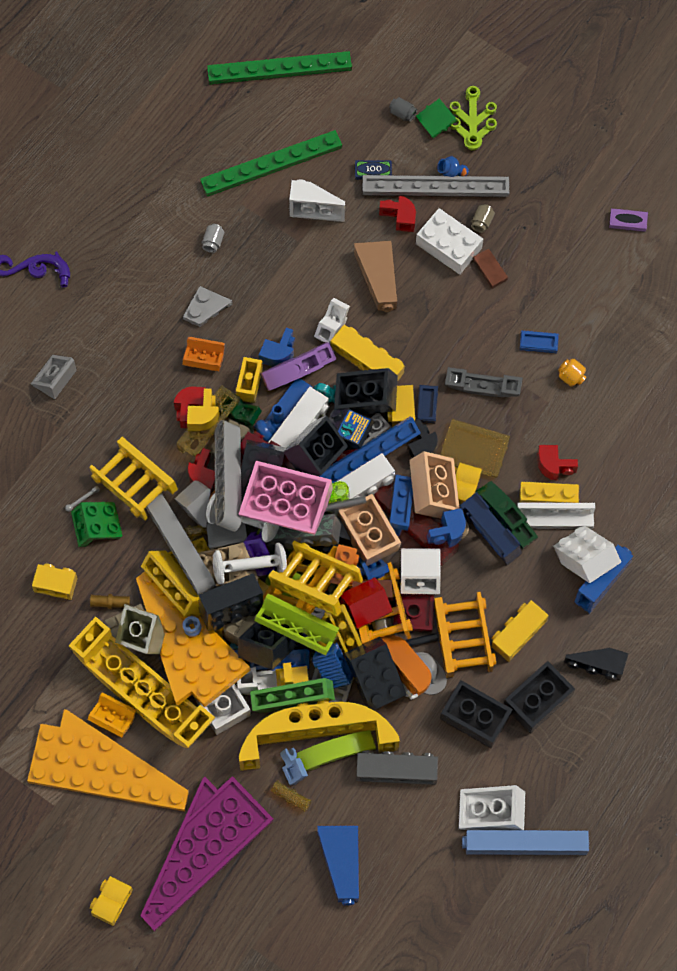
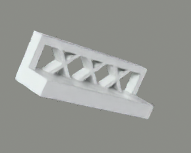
[517,503,595,529]

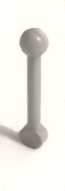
[65,486,100,512]

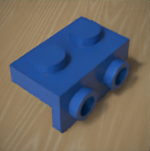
[357,557,389,580]

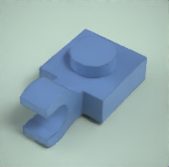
[280,748,308,785]

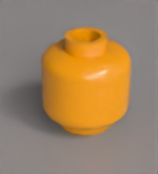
[558,359,586,387]

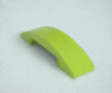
[296,730,376,772]

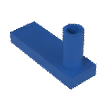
[265,378,313,429]
[389,475,413,537]

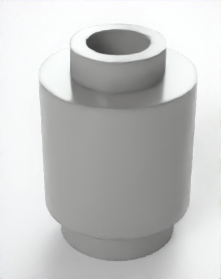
[202,224,225,253]

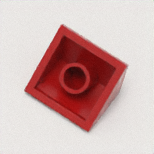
[340,577,393,629]

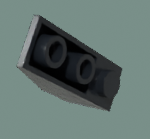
[563,648,629,681]

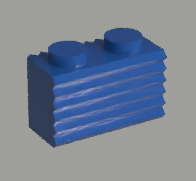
[312,643,353,689]

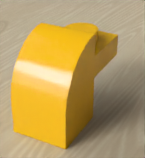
[187,389,219,431]
[276,662,309,686]

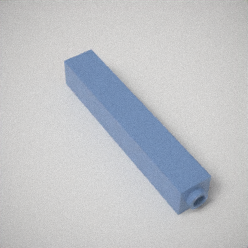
[462,830,589,855]

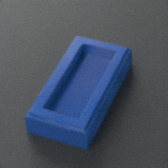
[520,330,559,353]

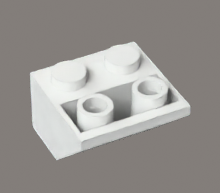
[401,548,440,594]

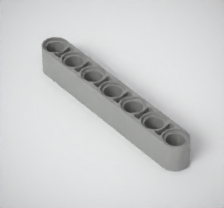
[215,420,242,532]
[146,493,216,595]

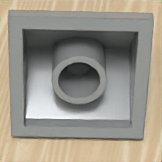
[31,355,77,399]
[174,481,211,527]

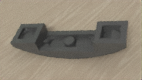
[445,367,523,397]

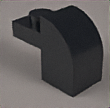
[408,419,438,458]

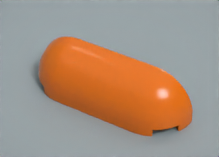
[380,635,431,696]

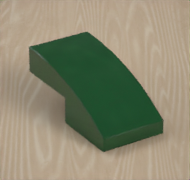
[219,396,262,426]

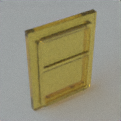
[441,419,510,478]

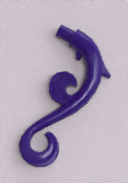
[0,251,70,288]

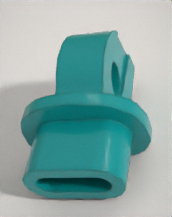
[313,383,336,403]

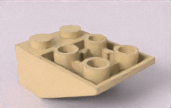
[198,543,258,589]

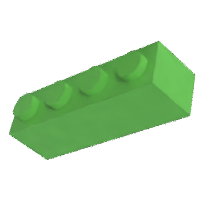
[250,678,335,714]

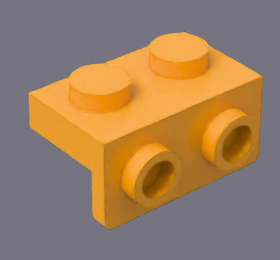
[87,693,136,738]

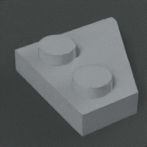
[183,286,232,327]

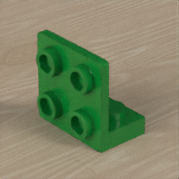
[71,502,123,547]

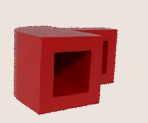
[379,196,416,232]
[174,387,206,428]
[537,445,578,480]
[188,448,215,494]

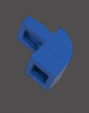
[259,328,295,367]
[426,508,466,548]

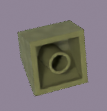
[115,604,165,654]

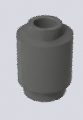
[389,97,417,122]

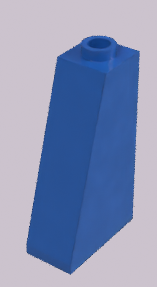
[574,545,633,614]
[317,826,359,906]

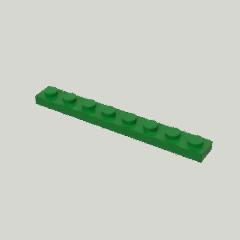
[207,51,352,85]
[200,130,342,197]

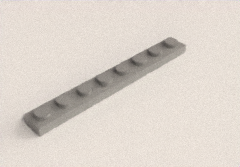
[363,175,509,197]

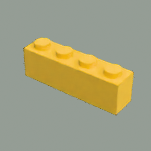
[330,325,405,381]
[141,550,200,617]

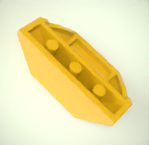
[318,604,362,678]

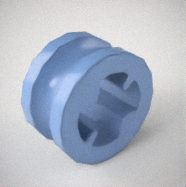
[183,616,201,637]

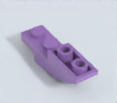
[260,342,336,391]

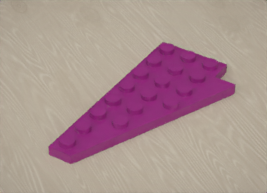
[140,776,274,932]

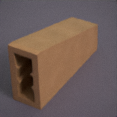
[354,241,397,312]

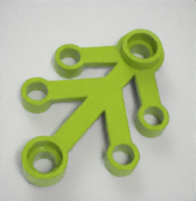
[449,86,497,150]

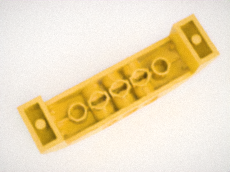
[69,617,215,748]
[239,700,400,771]

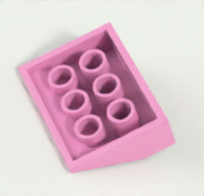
[239,461,333,535]

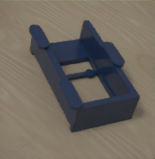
[460,492,522,565]

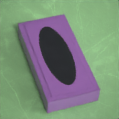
[609,208,648,232]

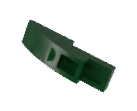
[475,481,538,549]

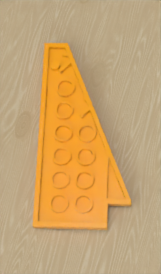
[136,571,251,707]
[27,709,189,812]

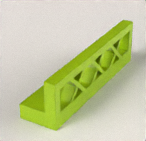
[254,593,339,656]

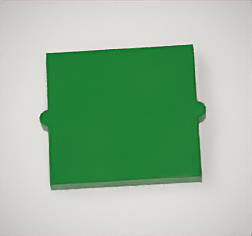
[416,98,457,139]

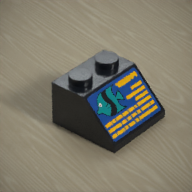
[329,408,374,451]

